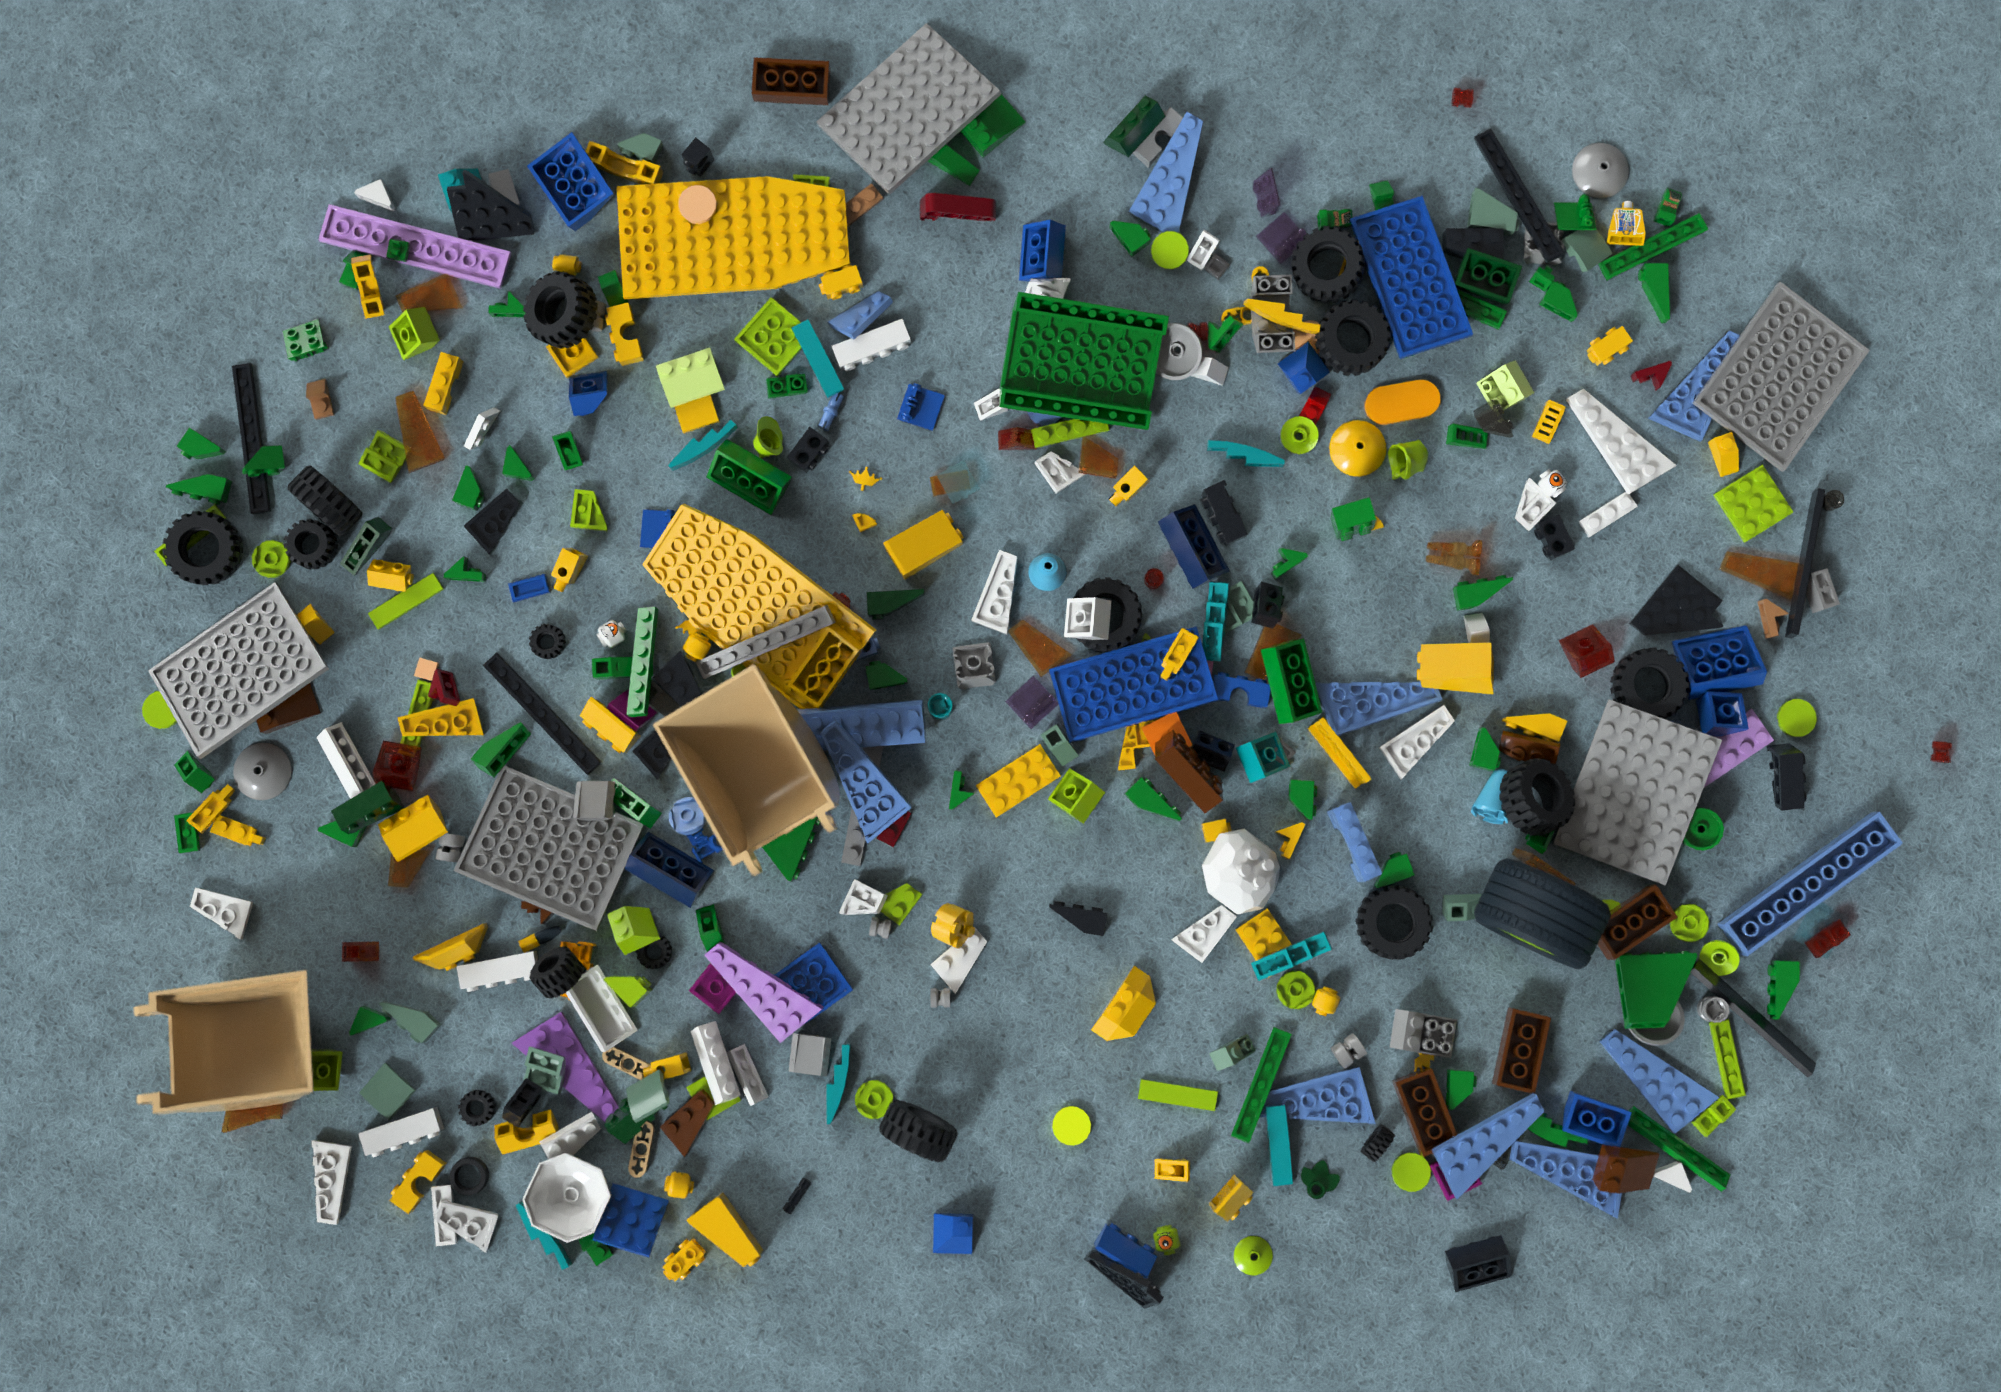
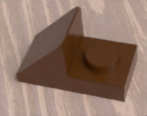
[521,901,554,925]

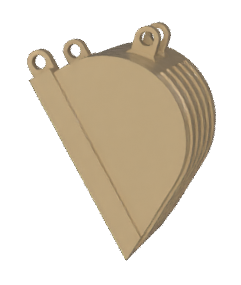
[653,664,840,876]
[134,970,313,1115]

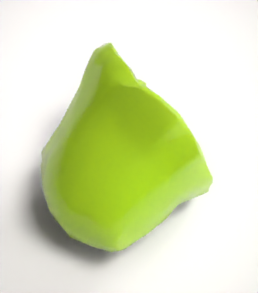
[1388,439,1428,480]

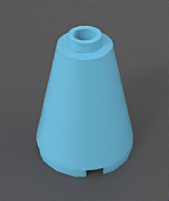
[1028,553,1066,591]
[1471,769,1509,825]

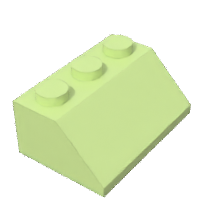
[656,348,725,408]

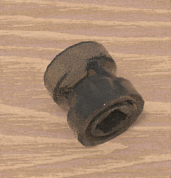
[1822,490,1844,511]

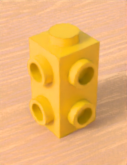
[819,265,863,300]
[1586,326,1633,366]
[367,559,414,592]
[662,1238,706,1282]

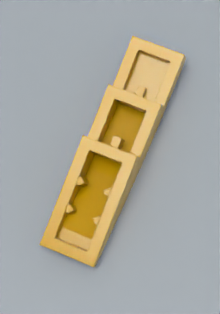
[1243,299,1320,334]

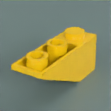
[1502,713,1567,743]

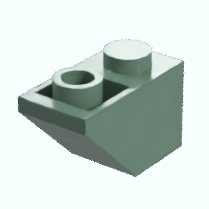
[618,133,664,164]
[1041,724,1079,766]
[1209,1034,1256,1071]

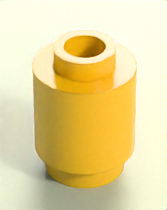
[552,254,582,276]

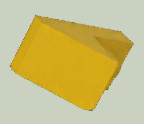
[1275,822,1305,859]
[1155,1158,1190,1182]

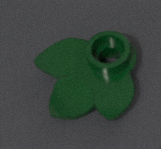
[1301,1160,1340,1199]

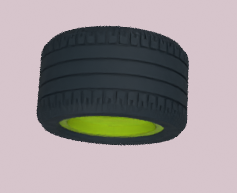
[1474,858,1611,970]

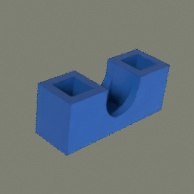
[1212,672,1271,709]

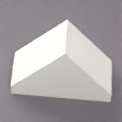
[355,179,395,211]
[1186,230,1220,270]
[1190,357,1228,386]
[974,388,1008,421]
[1464,613,1490,643]
[1653,1161,1692,1193]

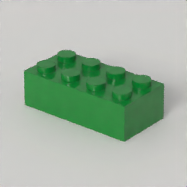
[1330,497,1376,542]
[1261,638,1322,724]

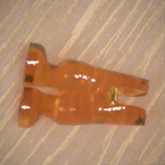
[1426,539,1482,576]

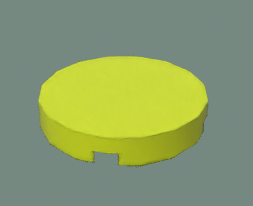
[1052,1106,1091,1146]

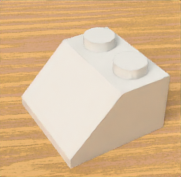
[1064,597,1111,640]

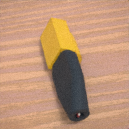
[518,926,562,953]

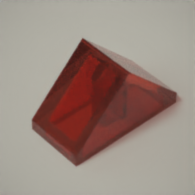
[998,427,1036,450]
[342,941,379,962]

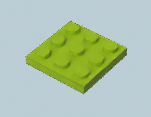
[734,297,802,377]
[1713,464,1794,543]

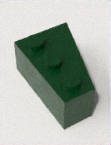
[331,781,404,834]
[604,1098,668,1144]

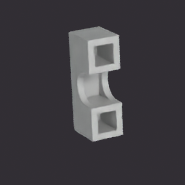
[1132,107,1183,168]

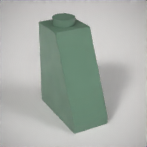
[1467,188,1520,236]

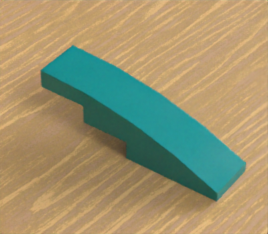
[792,320,844,398]
[668,419,738,471]
[1207,440,1285,467]
[1202,581,1230,662]
[1251,931,1333,981]
[826,1044,851,1124]
[1265,1105,1293,1186]
[515,1201,572,1270]

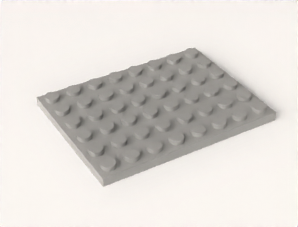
[816,23,1001,195]
[1692,282,1870,471]
[148,582,329,759]
[1553,699,1722,885]
[454,766,645,931]

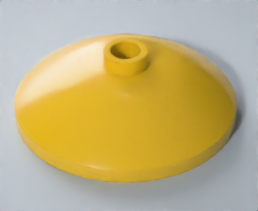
[1329,420,1386,477]

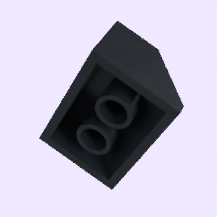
[1445,1235,1512,1293]

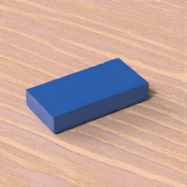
[508,574,551,602]

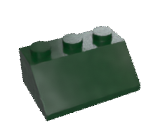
[1103,96,1166,158]
[1454,248,1522,305]

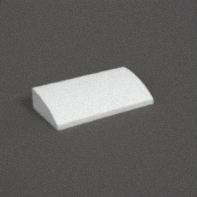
[566,965,638,1052]

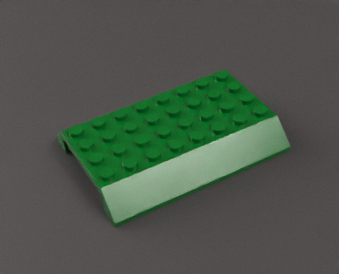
[999,292,1169,430]

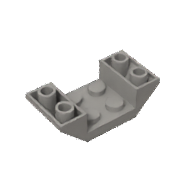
[1250,275,1295,353]

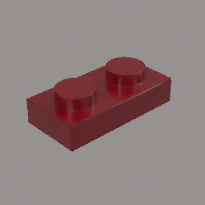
[876,811,912,848]

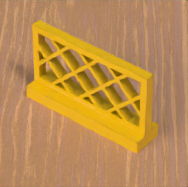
[1307,717,1371,789]

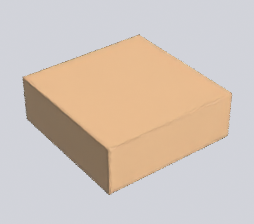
[414,657,439,681]

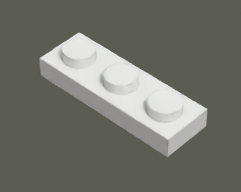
[1579,492,1638,537]
[726,1044,769,1106]
[431,1184,457,1246]

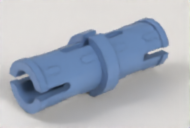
[818,393,844,431]

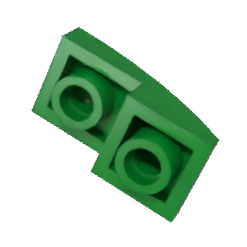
[766,374,808,399]

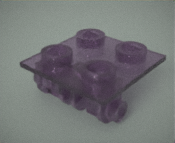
[1253,168,1281,217]
[1256,212,1306,264]
[1005,676,1059,729]

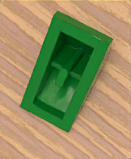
[598,270,629,307]
[502,445,535,481]
[349,1006,391,1036]

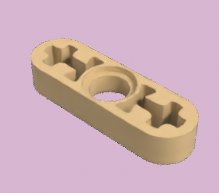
[602,1047,651,1080]
[628,1120,654,1178]

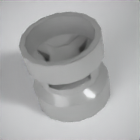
[869,917,892,939]
[930,988,950,1008]

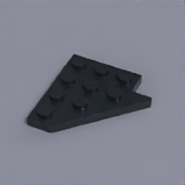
[447,170,534,241]
[1629,565,1724,635]
[1084,1251,1164,1309]

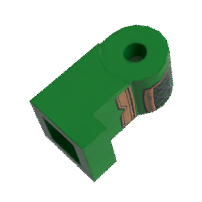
[1653,188,1682,227]
[1317,209,1353,231]

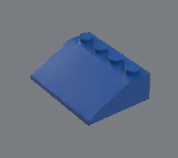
[527,132,614,231]
[1672,625,1767,700]

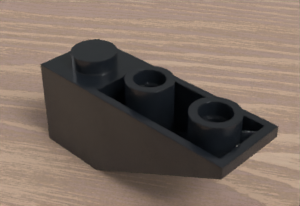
[1049,901,1107,936]

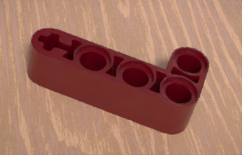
[920,193,996,221]

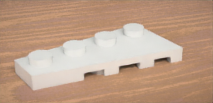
[971,550,1018,634]
[1379,705,1455,779]
[312,1140,352,1225]

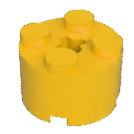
[931,903,975,949]

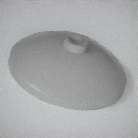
[1572,143,1629,198]
[1156,323,1203,380]
[233,743,292,800]
[1629,1002,1685,1046]

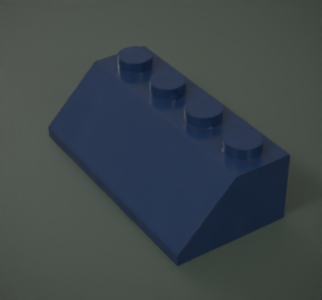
[1158,504,1230,589]
[624,832,714,908]

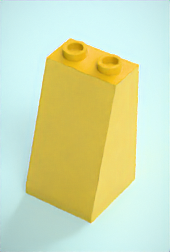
[883,510,964,580]
[1417,643,1494,694]
[687,1192,763,1267]

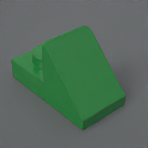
[1369,180,1394,211]
[339,250,372,290]
[488,291,525,317]
[1208,315,1243,353]
[552,431,583,471]
[1271,548,1308,580]
[443,556,486,582]
[949,771,974,810]
[1525,830,1555,854]
[578,1230,614,1266]

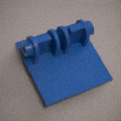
[897,383,945,431]
[640,509,676,548]

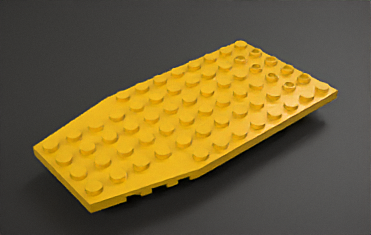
[616,176,850,299]
[642,504,876,709]

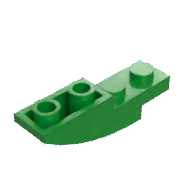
[1528,1113,1588,1147]

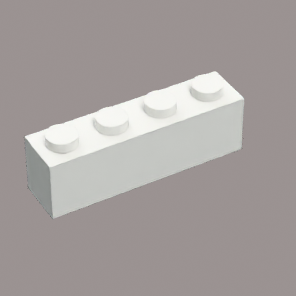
[832,319,911,372]
[317,722,375,799]
[457,951,538,992]
[691,1021,740,1105]
[359,1107,444,1157]

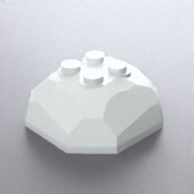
[1202,828,1280,914]
[522,1153,611,1243]

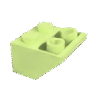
[1477,360,1534,415]

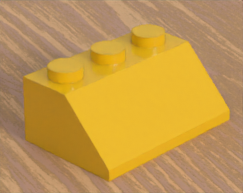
[580,697,641,754]
[378,795,448,862]

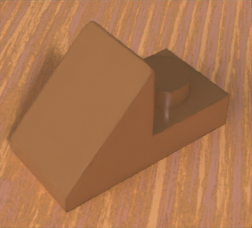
[306,379,334,420]
[1758,599,1789,639]

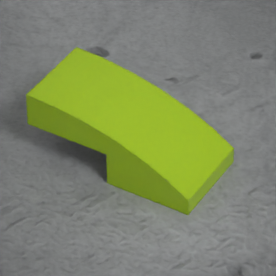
[1691,1095,1736,1137]

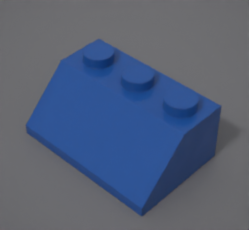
[1019,220,1066,281]
[1562,1090,1632,1147]
[1094,1223,1157,1279]

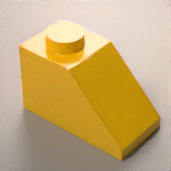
[1708,432,1739,477]

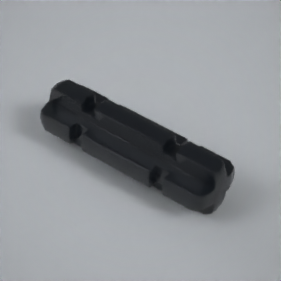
[783,1178,811,1214]

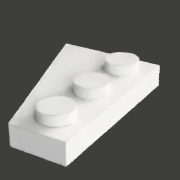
[190,888,253,940]
[1171,905,1237,963]
[930,928,987,994]
[539,1112,601,1159]
[434,1200,498,1253]

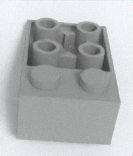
[1390,1009,1457,1058]

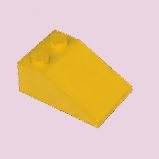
[1209,1175,1254,1222]

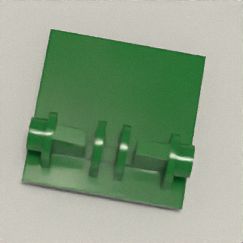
[1554,194,1596,230]
[283,319,328,362]

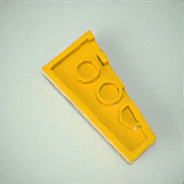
[397,698,484,736]

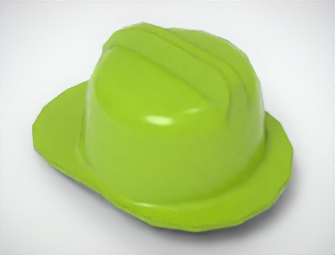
[753,416,783,459]

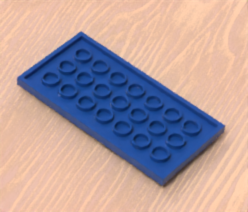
[1350,196,1473,359]
[1049,626,1218,743]

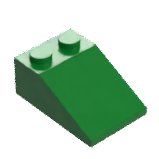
[960,94,1026,158]

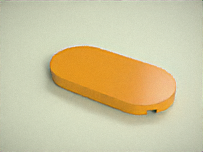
[1364,380,1440,425]

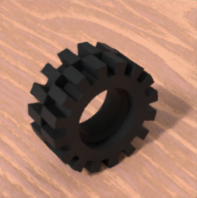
[529,624,566,659]
[636,934,672,969]
[458,1090,496,1126]
[1361,1124,1395,1162]

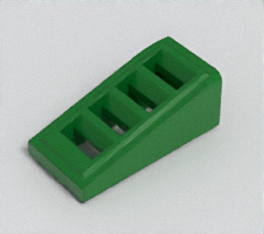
[1446,423,1488,449]

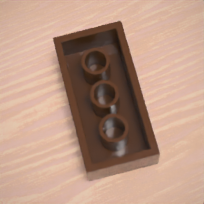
[751,57,831,105]
[1155,730,1223,813]
[1598,885,1678,960]
[1492,1007,1551,1094]
[1392,1067,1457,1157]

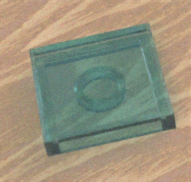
[1792,907,1846,959]

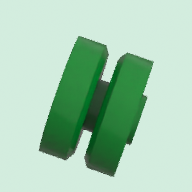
[1682,807,1724,851]

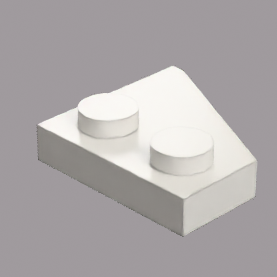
[1025,278,1071,299]
[464,407,500,450]
[1035,451,1087,494]
[1515,478,1556,531]
[839,879,887,915]

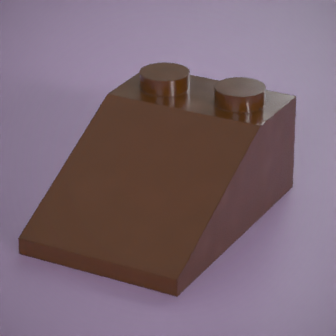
[256,683,321,734]
[1592,1145,1660,1194]

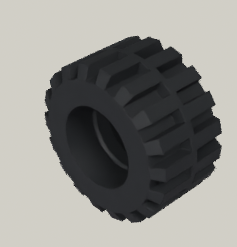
[284,519,338,570]
[529,946,584,999]

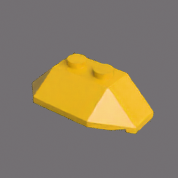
[412,923,488,971]
[1091,966,1156,1041]

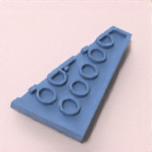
[1129,112,1203,233]
[1648,330,1740,442]
[1315,682,1442,736]
[821,720,912,844]
[1599,1029,1720,1134]
[1260,1066,1375,1124]
[1432,1093,1544,1199]
[1509,1141,1622,1219]

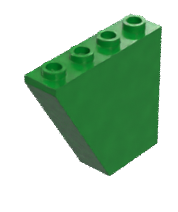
[762,816,821,882]
[1615,951,1697,1029]

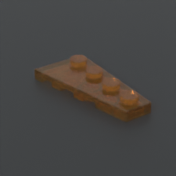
[395,391,445,473]
[1719,551,1799,600]

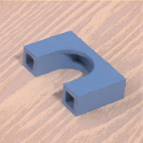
[1327,802,1382,882]

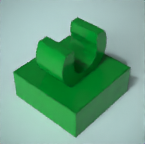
[386,239,410,262]
[1529,265,1555,292]

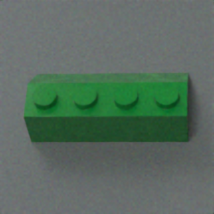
[706,439,792,515]

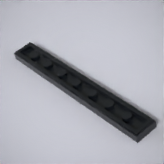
[1474,129,1565,263]
[232,363,271,514]
[1785,488,1825,639]
[483,652,602,775]
[1690,958,1816,1077]

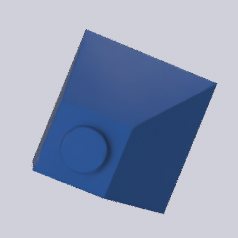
[1277,342,1330,395]
[569,371,608,416]
[933,1213,973,1254]

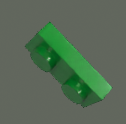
[174,812,200,854]

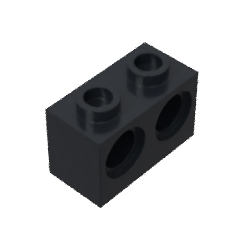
[681,137,714,177]
[787,426,829,473]
[1534,514,1575,561]
[1251,581,1284,629]
[1192,730,1235,772]
[502,1078,542,1128]

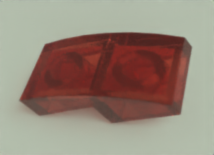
[1804,919,1851,958]

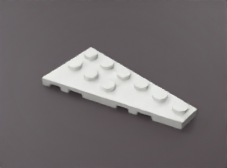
[1566,389,1677,495]

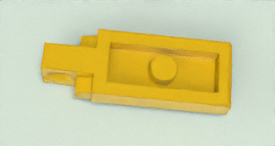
[1160,628,1199,681]
[187,784,235,834]
[210,815,266,846]

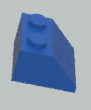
[1696,691,1749,737]

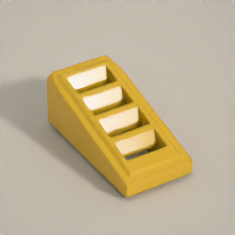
[1532,400,1566,444]

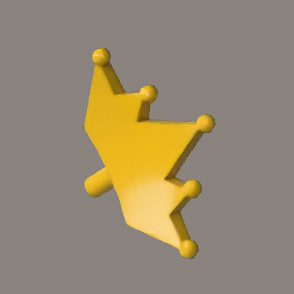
[849,467,882,491]
[675,620,701,635]
[1414,1053,1435,1072]

